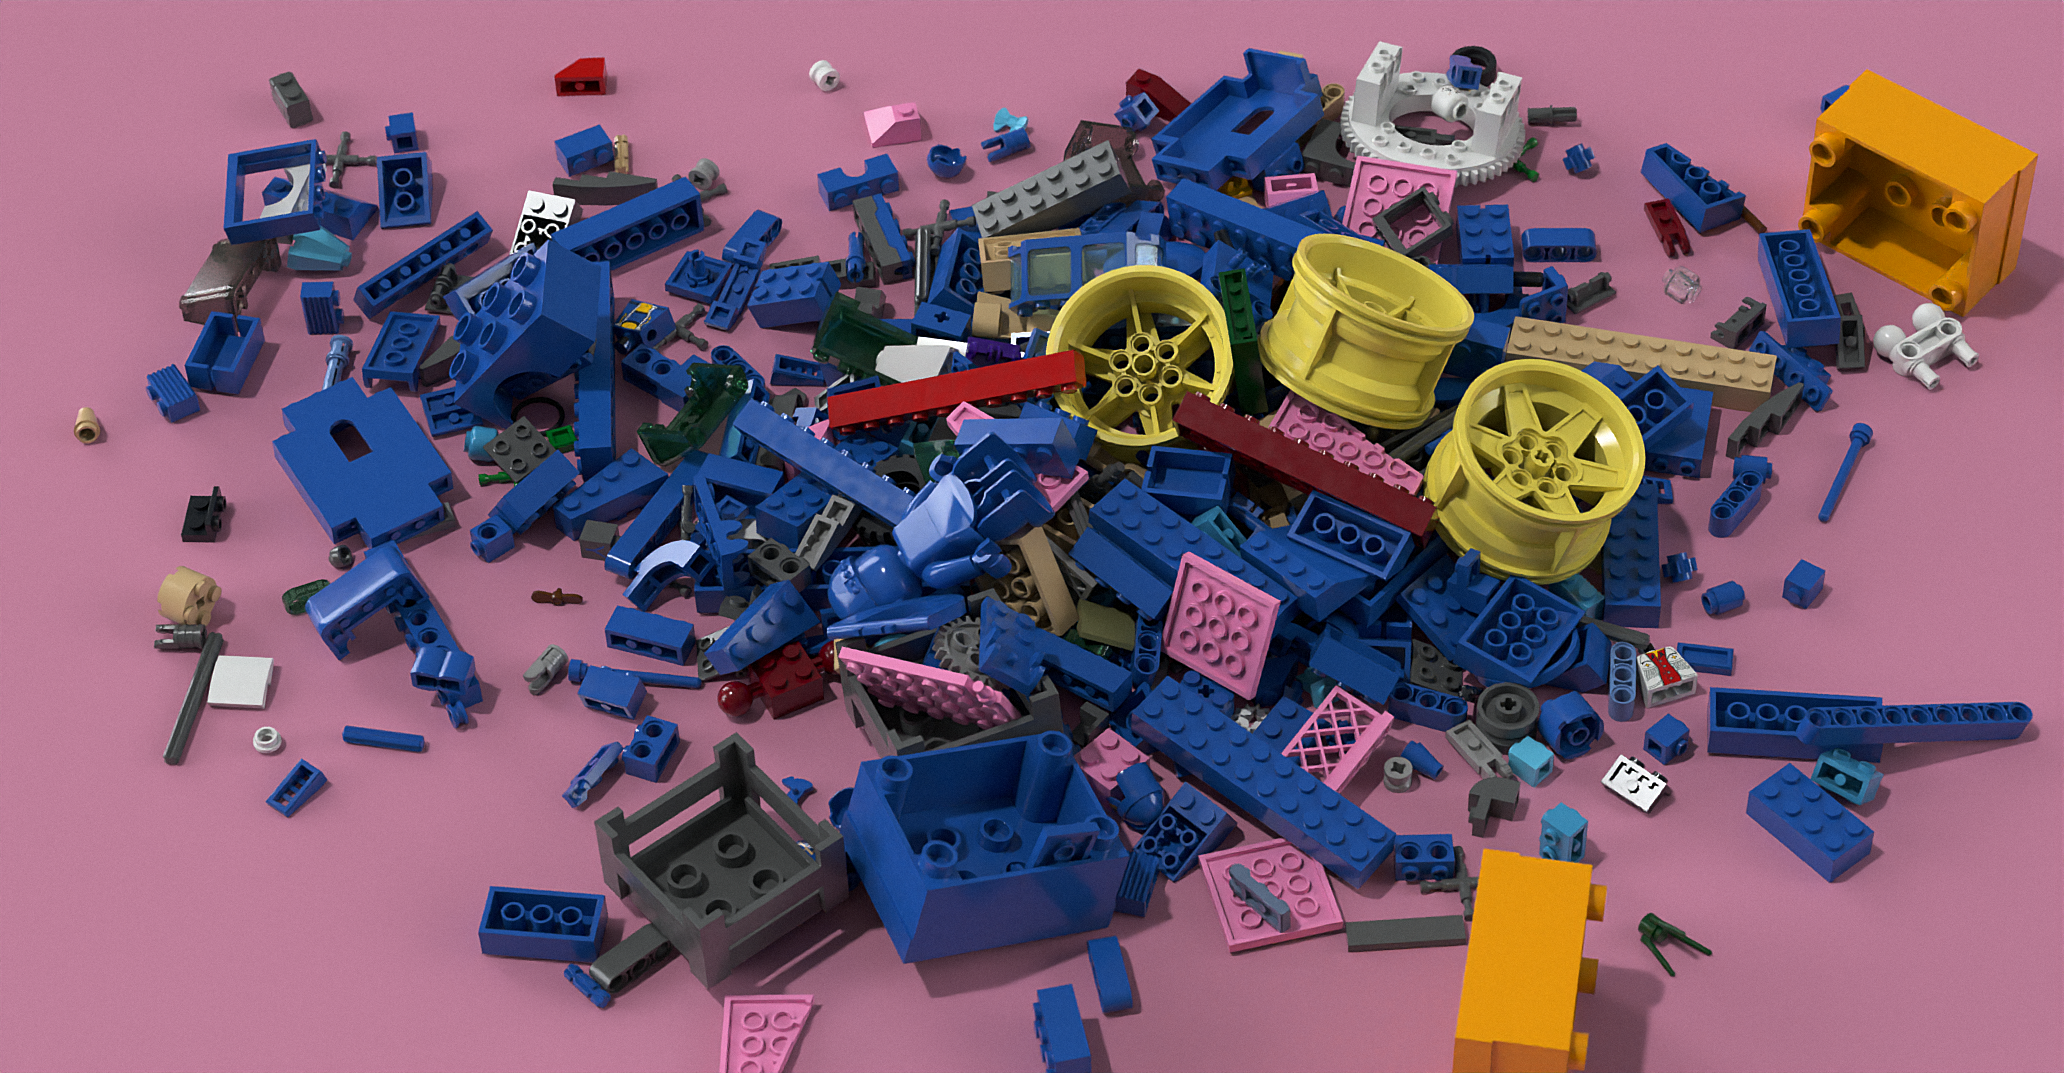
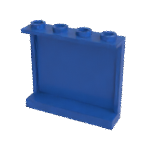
[1644,387,1713,478]

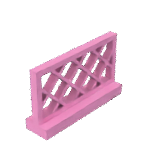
[1281,686,1394,794]

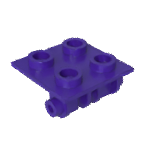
[965,337,1021,368]

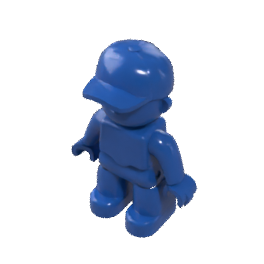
[827,432,1055,636]

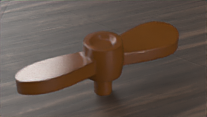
[531,588,583,605]

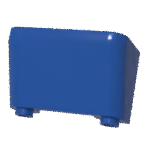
[305,546,430,660]

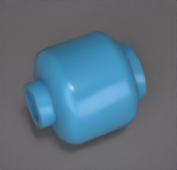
[464,426,499,462]

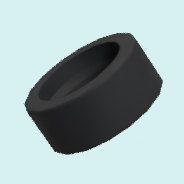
[1452,45,1497,87]

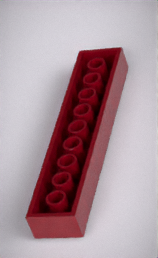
[1172,391,1439,549]

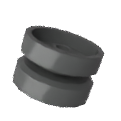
[1476,682,1540,755]

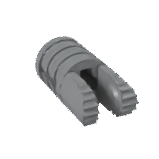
[523,644,568,695]

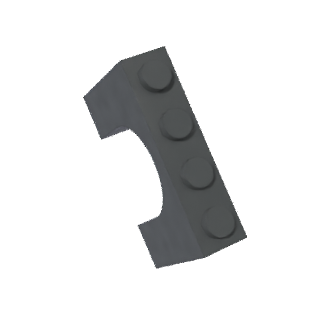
[1300,118,1356,187]

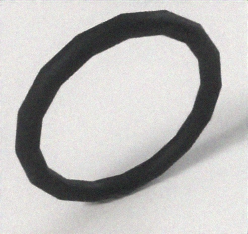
[511,397,565,436]

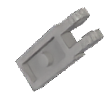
[1445,719,1514,779]

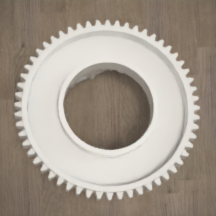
[1340,41,1525,187]

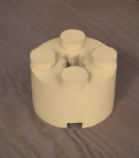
[157,566,222,626]

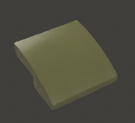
[1076,599,1135,651]

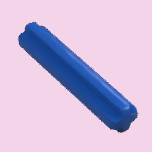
[342,725,425,752]

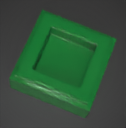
[545,425,577,453]

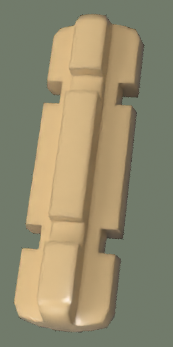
[614,134,629,174]

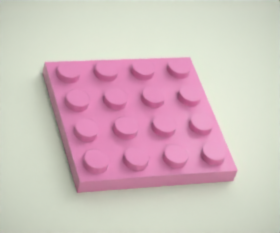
[1342,155,1457,264]
[1160,552,1281,700]
[1198,838,1343,953]

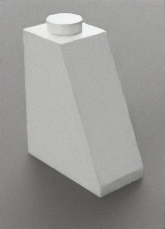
[875,345,959,383]

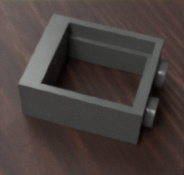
[1372,186,1454,259]

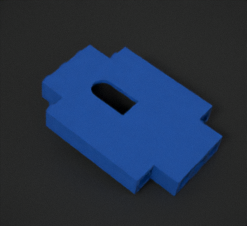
[1151,48,1324,191]
[272,377,453,549]

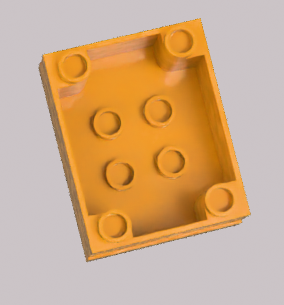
[1798,69,2038,317]
[1452,848,1607,1073]

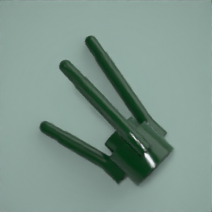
[1638,913,1712,977]

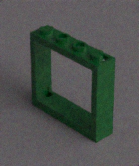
[1218,268,1268,416]

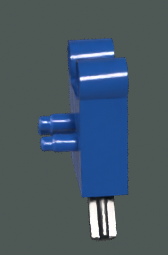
[1200,229,1274,334]
[1429,264,1544,313]

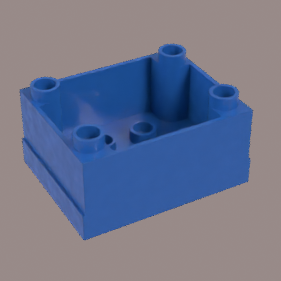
[840,731,1130,964]

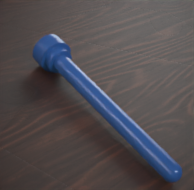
[1818,423,1873,522]
[568,659,702,688]

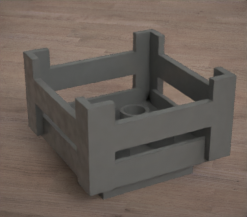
[835,588,1064,759]
[594,732,849,990]

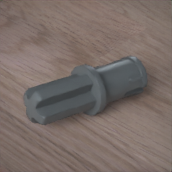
[1528,105,1577,125]

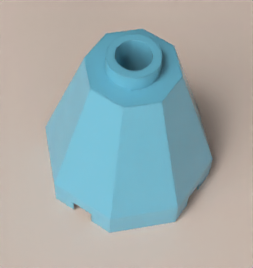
[287,226,352,270]

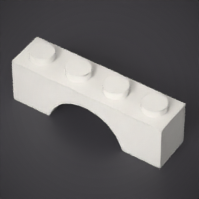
[260,163,326,244]

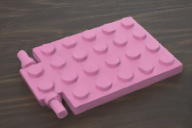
[838,647,1022,730]

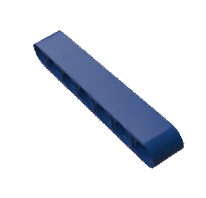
[604,449,709,580]

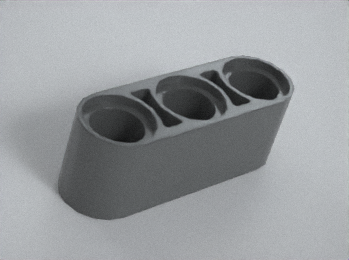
[589,923,674,994]

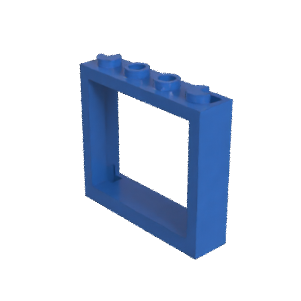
[223,139,327,245]

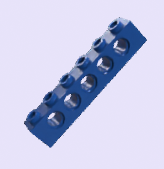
[353,211,493,319]

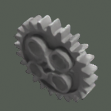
[932,616,1010,692]

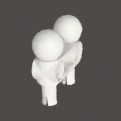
[1873,303,1979,390]

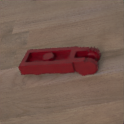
[1644,198,1690,257]

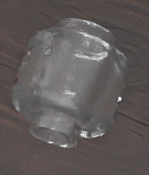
[1662,266,1702,304]

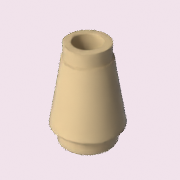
[73,407,100,443]

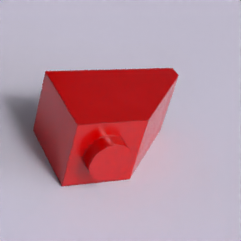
[554,57,607,96]

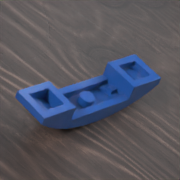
[704,237,767,331]

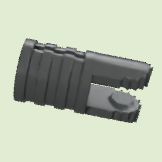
[154,624,207,649]

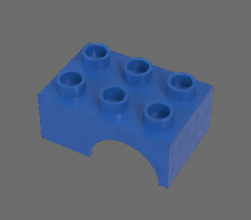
[449,239,601,429]

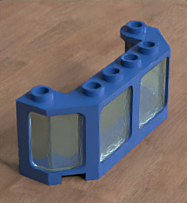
[1008,231,1166,317]

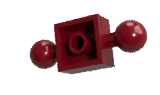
[717,640,840,720]

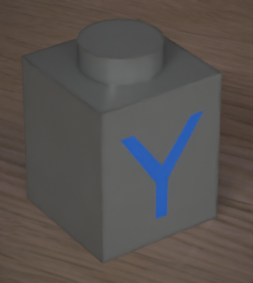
[579,520,621,561]

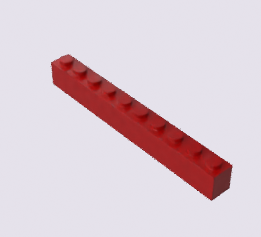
[827,350,1087,436]

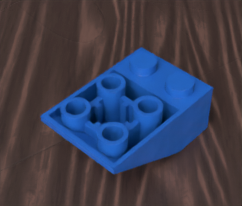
[1132,782,1238,883]

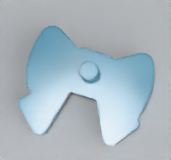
[993,108,1029,132]

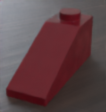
[1126,68,1192,122]

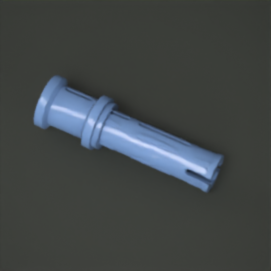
[321,335,353,391]

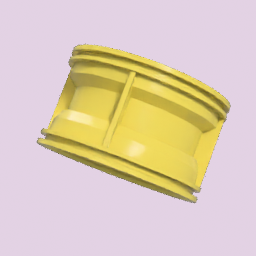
[1257,234,1474,429]
[1046,265,1236,468]
[1423,359,1645,585]

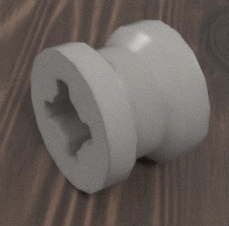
[688,158,720,190]
[1383,757,1412,793]

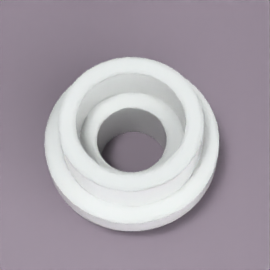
[253,727,282,753]

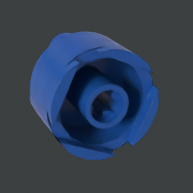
[1180,671,1234,719]
[1537,691,1604,759]

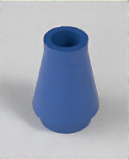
[1400,740,1444,779]

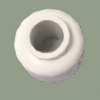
[1431,85,1469,122]

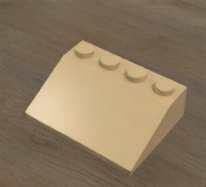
[978,228,1087,294]
[974,523,1079,636]

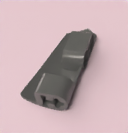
[755,388,807,472]

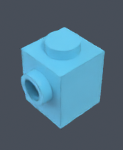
[1508,736,1554,787]

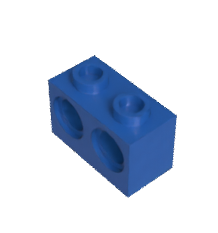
[621,343,681,400]
[622,715,680,783]
[1393,834,1455,881]

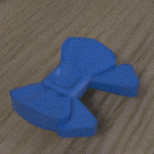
[782,776,814,805]

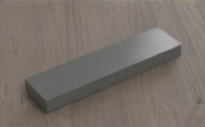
[1345,915,1466,952]

